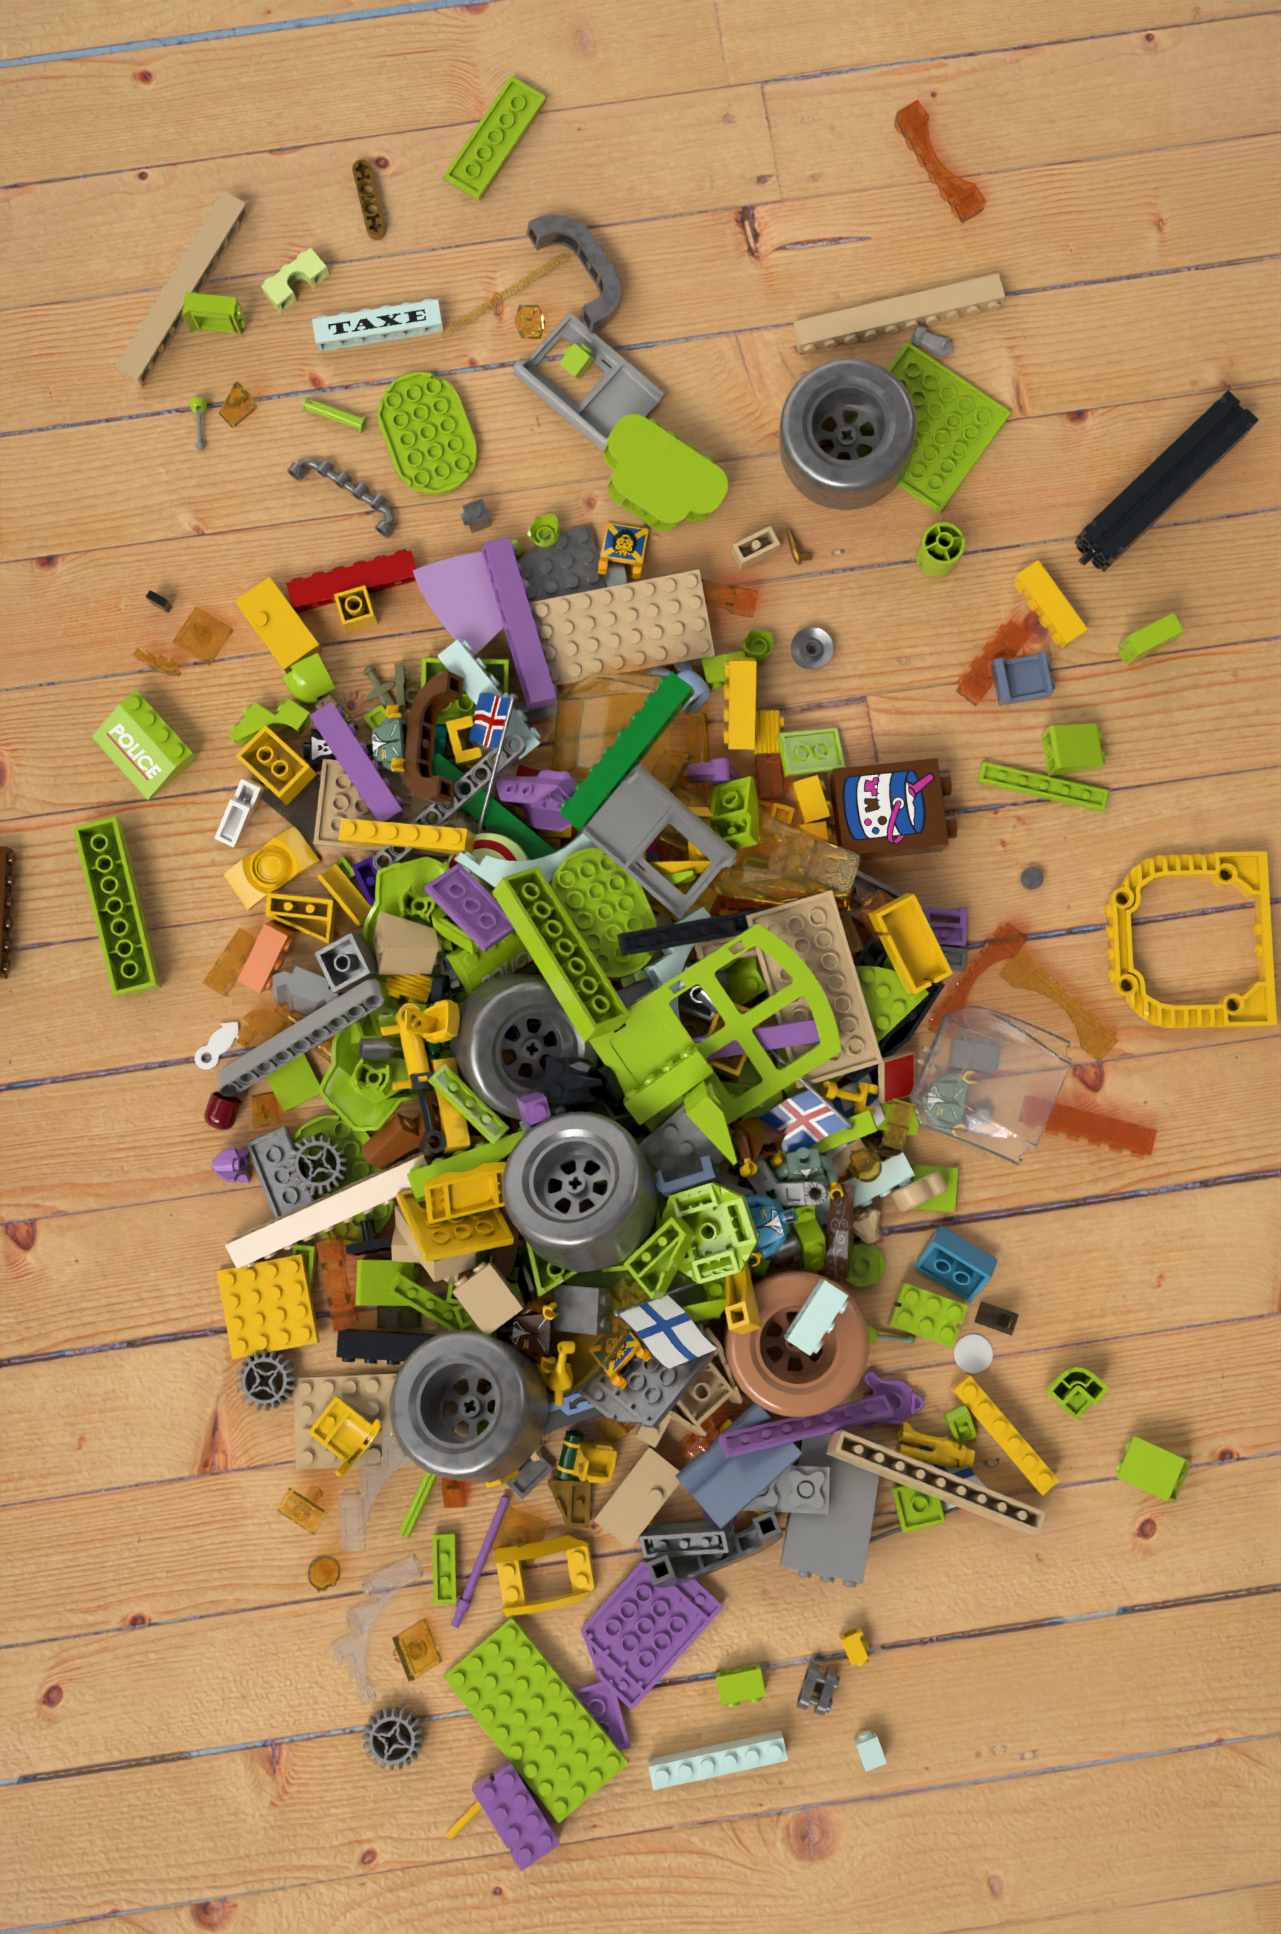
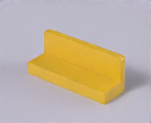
[317,863,372,928]

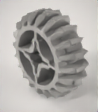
[286,1135,347,1195]
[235,1350,297,1411]
[362,1705,424,1771]

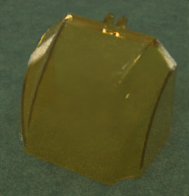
[547,673,673,786]

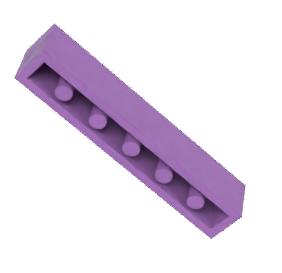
[310,702,404,822]

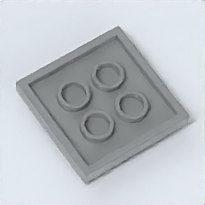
[638,1103,726,1181]

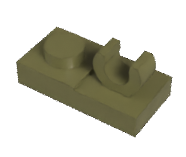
[394,663,417,711]

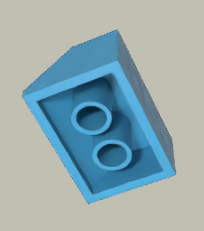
[913,1225,998,1303]

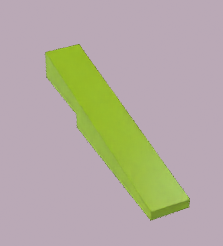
[750,1110,879,1172]

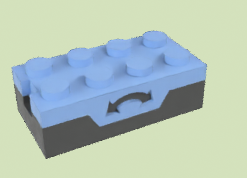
[544,1387,602,1433]

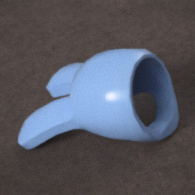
[646,661,710,715]

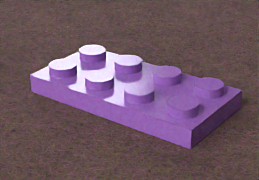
[424,863,515,952]

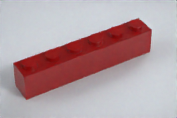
[286,549,417,613]

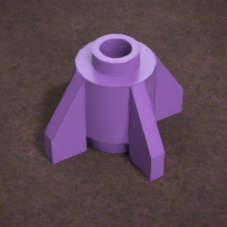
[212,1147,251,1183]

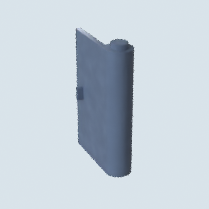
[675,1403,803,1529]

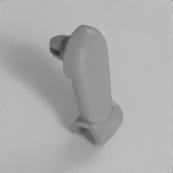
[911,327,953,357]

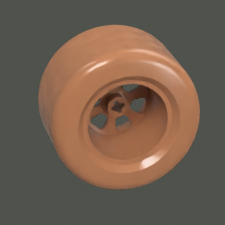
[723,1270,869,1417]

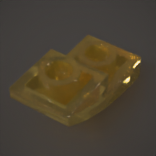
[132,648,181,676]
[881,1098,915,1150]

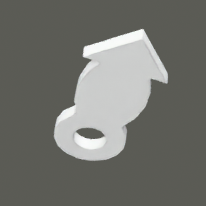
[194,1022,240,1070]

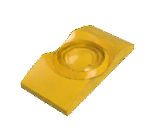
[224,826,320,911]
[424,1162,506,1224]

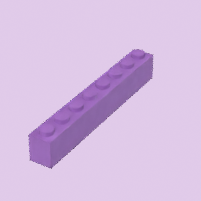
[481,538,558,710]

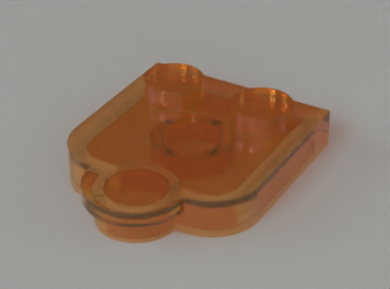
[678,1416,721,1462]

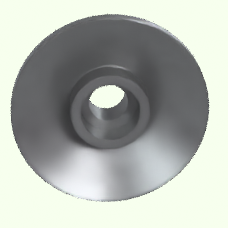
[791,627,834,670]

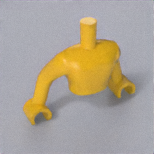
[535,1341,575,1406]

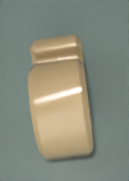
[891,1170,948,1212]

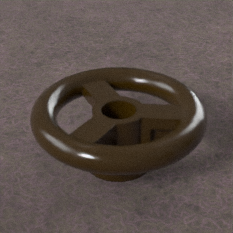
[861,1131,903,1160]

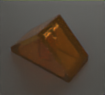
[441,1478,467,1508]

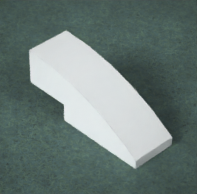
[215,777,266,848]

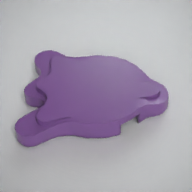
[862,1371,924,1429]

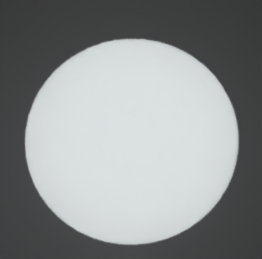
[954,1334,993,1374]

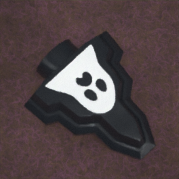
[303,729,337,772]

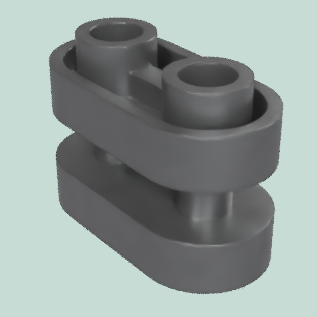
[796,1662,840,1716]

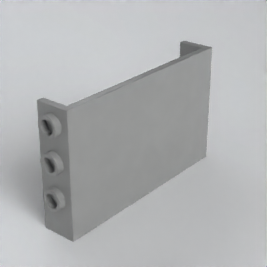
[779,1432,884,1588]

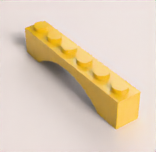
[338,818,475,855]
[708,1225,762,1335]
[950,1374,1059,1496]

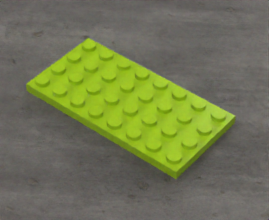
[443,1616,629,1823]

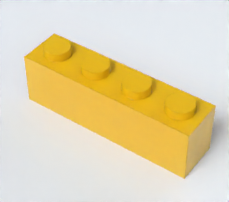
[1013,560,1088,649]

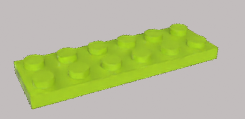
[443,76,546,201]

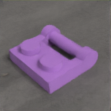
[922,905,967,947]

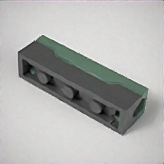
[639,1520,737,1558]

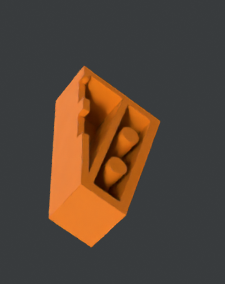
[237,919,300,993]

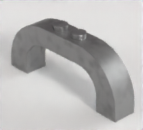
[526,215,621,334]
[646,1511,783,1588]

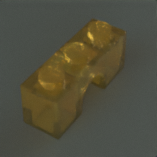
[202,927,257,997]

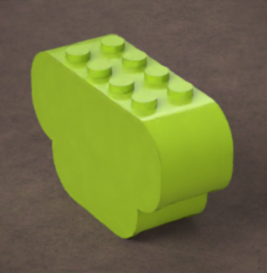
[603,414,728,532]

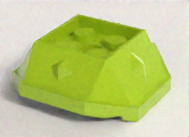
[660,1182,759,1284]

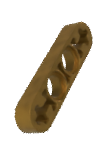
[352,159,386,240]

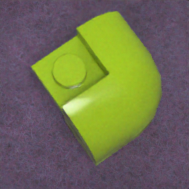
[282,653,336,705]
[1044,1366,1110,1421]

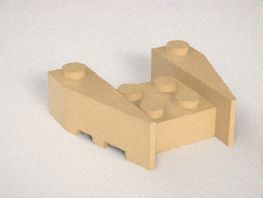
[667,1326,743,1437]

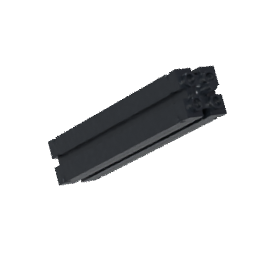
[1074,390,1259,572]

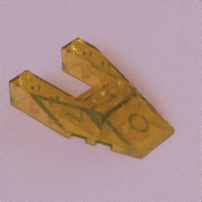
[712,811,861,904]

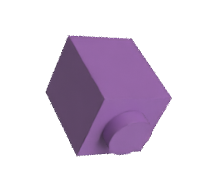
[516,1091,551,1125]

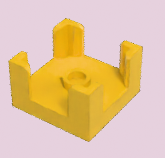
[446,715,483,772]

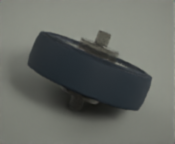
[430,975,456,1004]

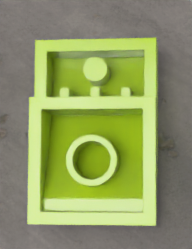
[710,776,759,850]

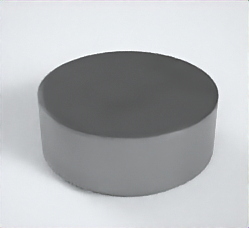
[1020,867,1043,890]

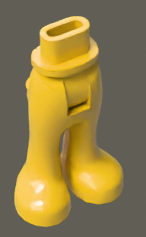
[895,1421,975,1468]

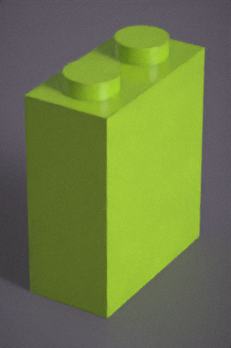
[1118,612,1184,666]

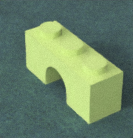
[261,248,330,314]

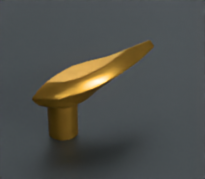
[786,527,812,565]

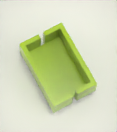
[887,1282,968,1348]

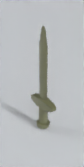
[364,665,403,720]

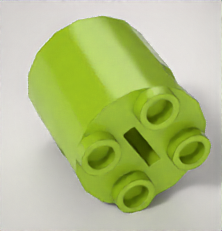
[916,522,965,577]

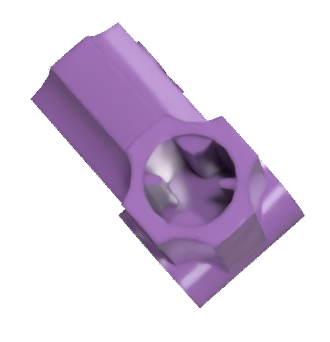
[686,758,740,784]

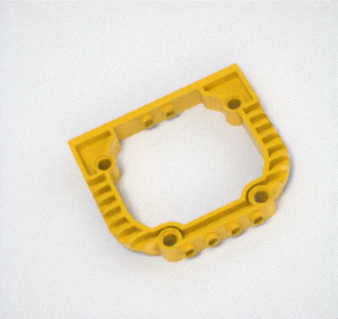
[1105,851,1277,1029]

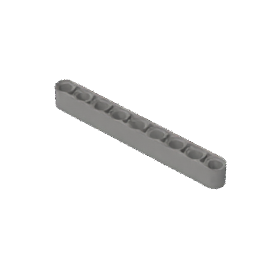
[373,734,527,870]
[217,979,384,1097]

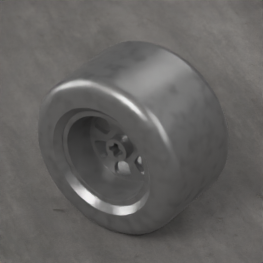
[779,358,917,510]
[450,973,602,1120]
[502,1111,658,1272]
[390,1330,549,1483]

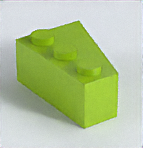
[623,1217,696,1299]

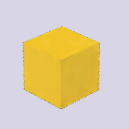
[334,585,378,634]

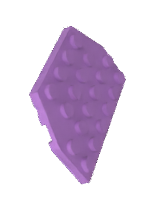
[581,1560,724,1710]

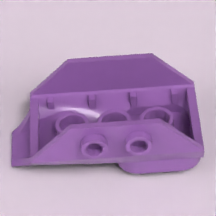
[494,769,578,832]

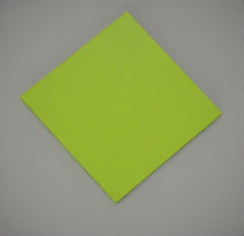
[843,341,1012,514]

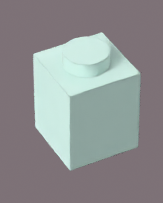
[854,1731,887,1772]

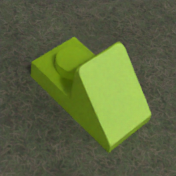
[943,1405,977,1445]

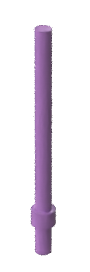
[451,1495,510,1628]

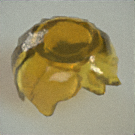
[848,1148,882,1183]
[307,1554,341,1593]

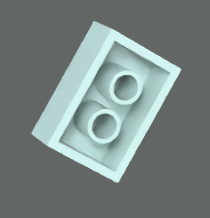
[783,1278,849,1356]

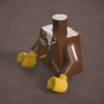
[728,1117,786,1177]
[499,1300,559,1373]

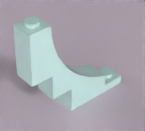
[454,832,599,888]
[634,907,711,1020]

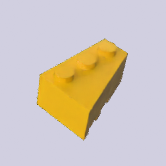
[265,893,337,944]

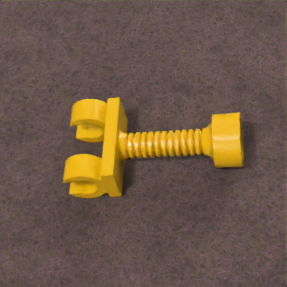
[820,1081,878,1116]

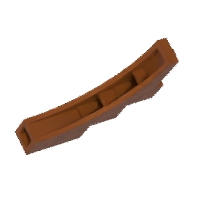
[362,1103,511,1170]

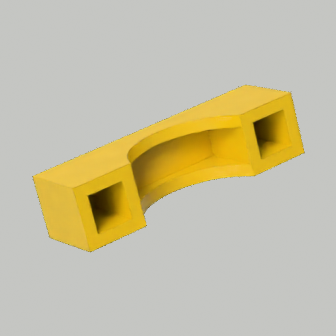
[429,1057,471,1154]

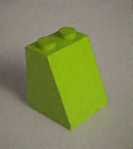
[1041,723,1106,777]
[355,1258,420,1306]
[1116,1436,1192,1504]

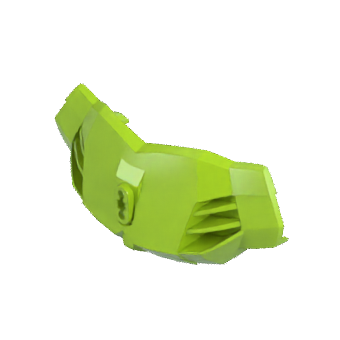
[318,856,469,1131]

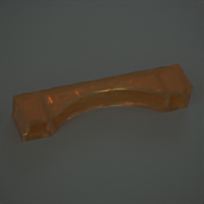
[894,100,986,223]
[927,922,1029,1044]

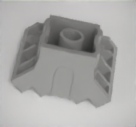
[272,966,338,1016]

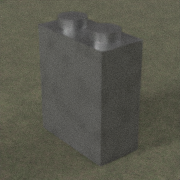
[550,1284,612,1335]

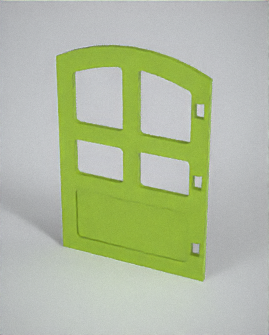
[589,923,842,1132]

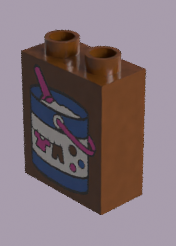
[829,758,957,863]

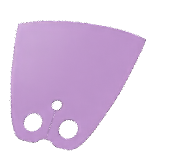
[413,552,529,655]

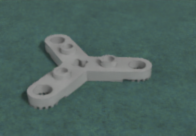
[735,1149,828,1206]

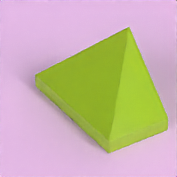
[350,1011,382,1044]

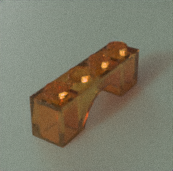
[701,579,758,618]
[956,619,1031,706]
[316,1235,360,1332]

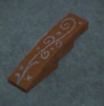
[826,1184,856,1279]

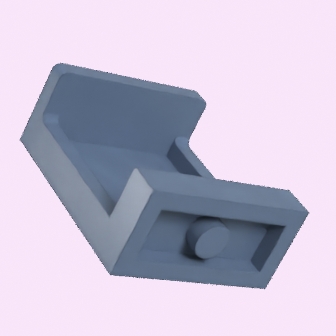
[990,651,1055,706]
[655,1155,723,1198]

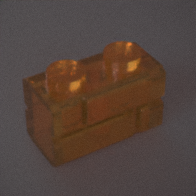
[755,753,789,801]

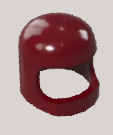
[204,1091,242,1130]

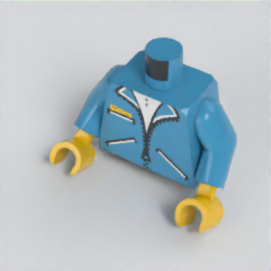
[745,1194,798,1267]

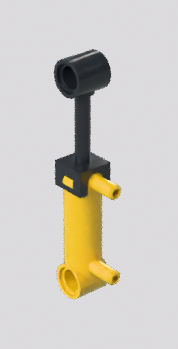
[381,1003,446,1157]

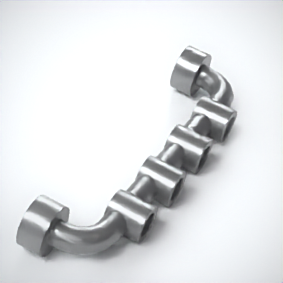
[287,459,394,538]

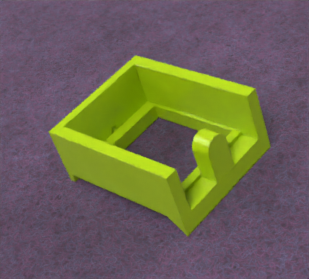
[182,292,247,335]
[431,907,481,955]

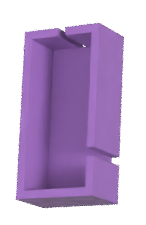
[472,1760,560,1871]

